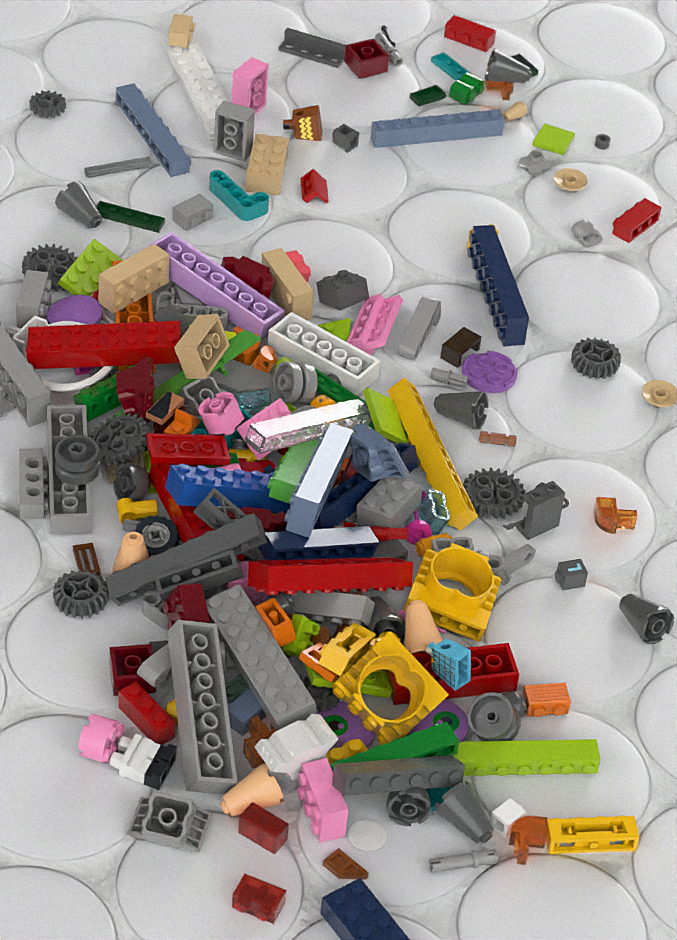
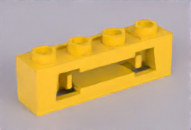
[318,622,376,676]
[544,815,640,854]

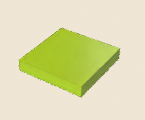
[532,123,575,155]

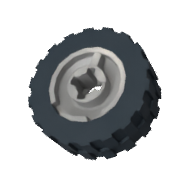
[134,515,179,557]

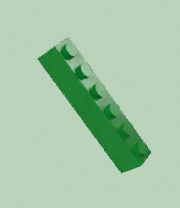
[330,721,459,796]

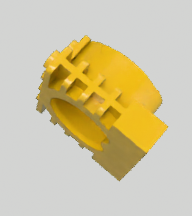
[403,543,502,642]
[332,631,449,745]

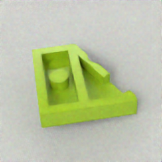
[317,318,351,342]

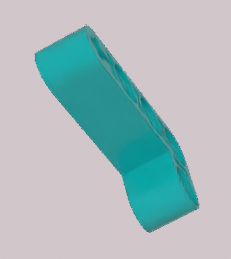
[209,170,269,221]

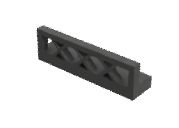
[279,28,345,68]
[193,488,266,561]

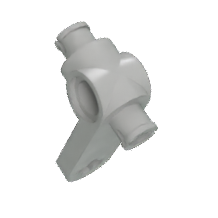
[475,544,536,586]

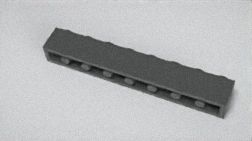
[105,513,267,606]

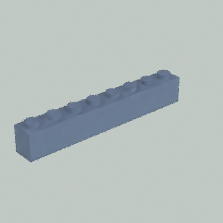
[116,83,191,177]
[371,109,505,148]

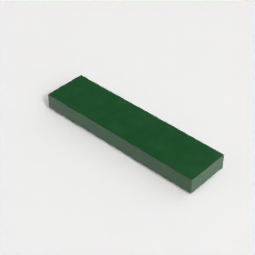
[96,201,165,233]

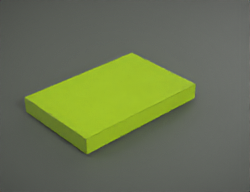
[363,387,408,444]

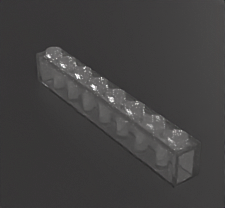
[244,399,371,454]

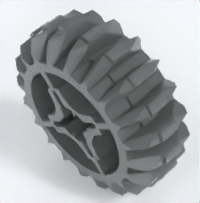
[571,337,621,380]
[53,569,109,619]

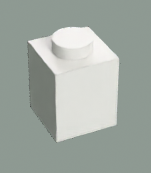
[490,798,527,839]

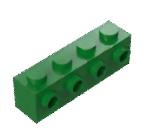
[73,365,134,422]

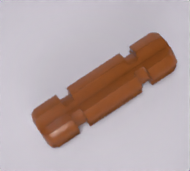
[479,431,517,447]

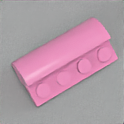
[347,294,403,356]

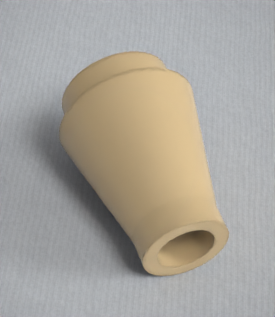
[502,102,527,122]

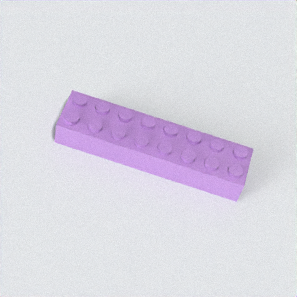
[150,232,285,339]

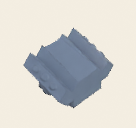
[350,424,409,482]

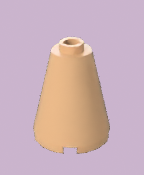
[112,532,149,573]
[404,600,443,654]
[220,763,284,817]

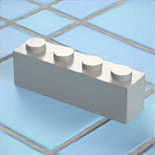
[291,590,375,626]

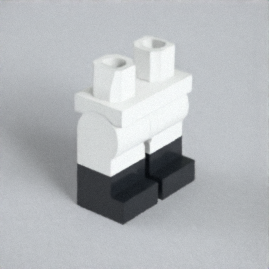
[110,734,177,790]

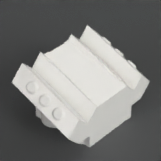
[254,714,338,781]

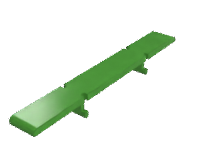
[110,330,261,420]

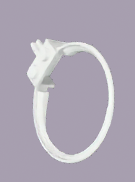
[8,316,114,392]

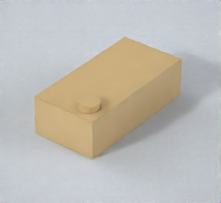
[261,248,314,320]

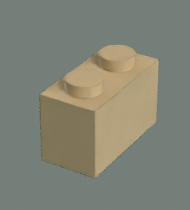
[168,14,196,48]

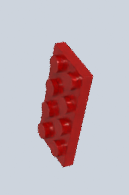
[146,433,230,466]

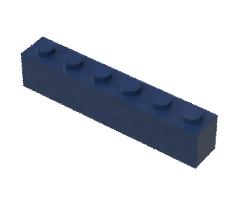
[258,526,379,560]

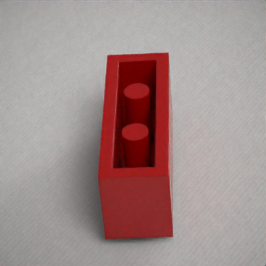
[444,15,496,52]
[612,198,661,243]
[118,681,175,745]

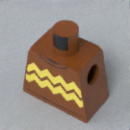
[283,105,322,141]

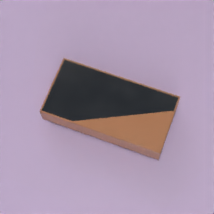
[146,391,184,425]

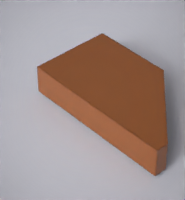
[322,848,369,880]

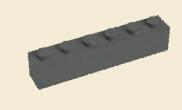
[332,755,465,796]

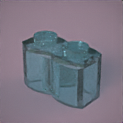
[234,387,271,409]
[418,489,450,535]

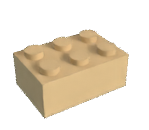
[174,314,230,379]

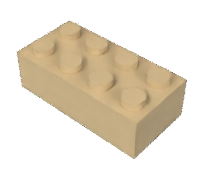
[245,134,289,196]
[99,244,169,314]

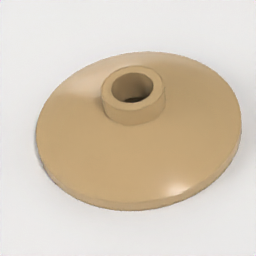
[554,168,588,191]
[642,380,677,407]

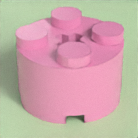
[198,392,244,435]
[78,714,124,763]

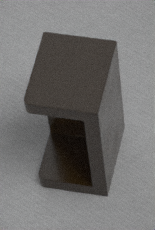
[440,327,482,368]

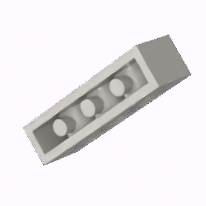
[19,449,48,519]

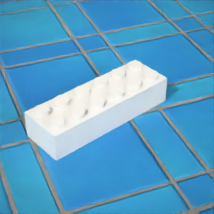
[268,312,381,396]

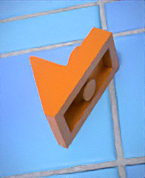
[164,409,201,434]

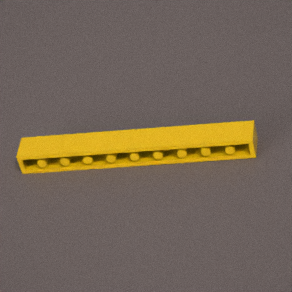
[387,377,478,530]

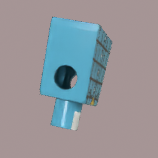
[426,639,471,691]

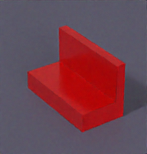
[300,169,329,203]

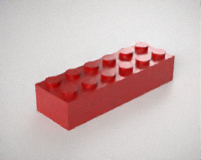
[385,643,520,705]

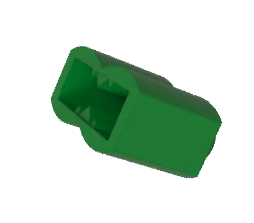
[449,72,485,104]

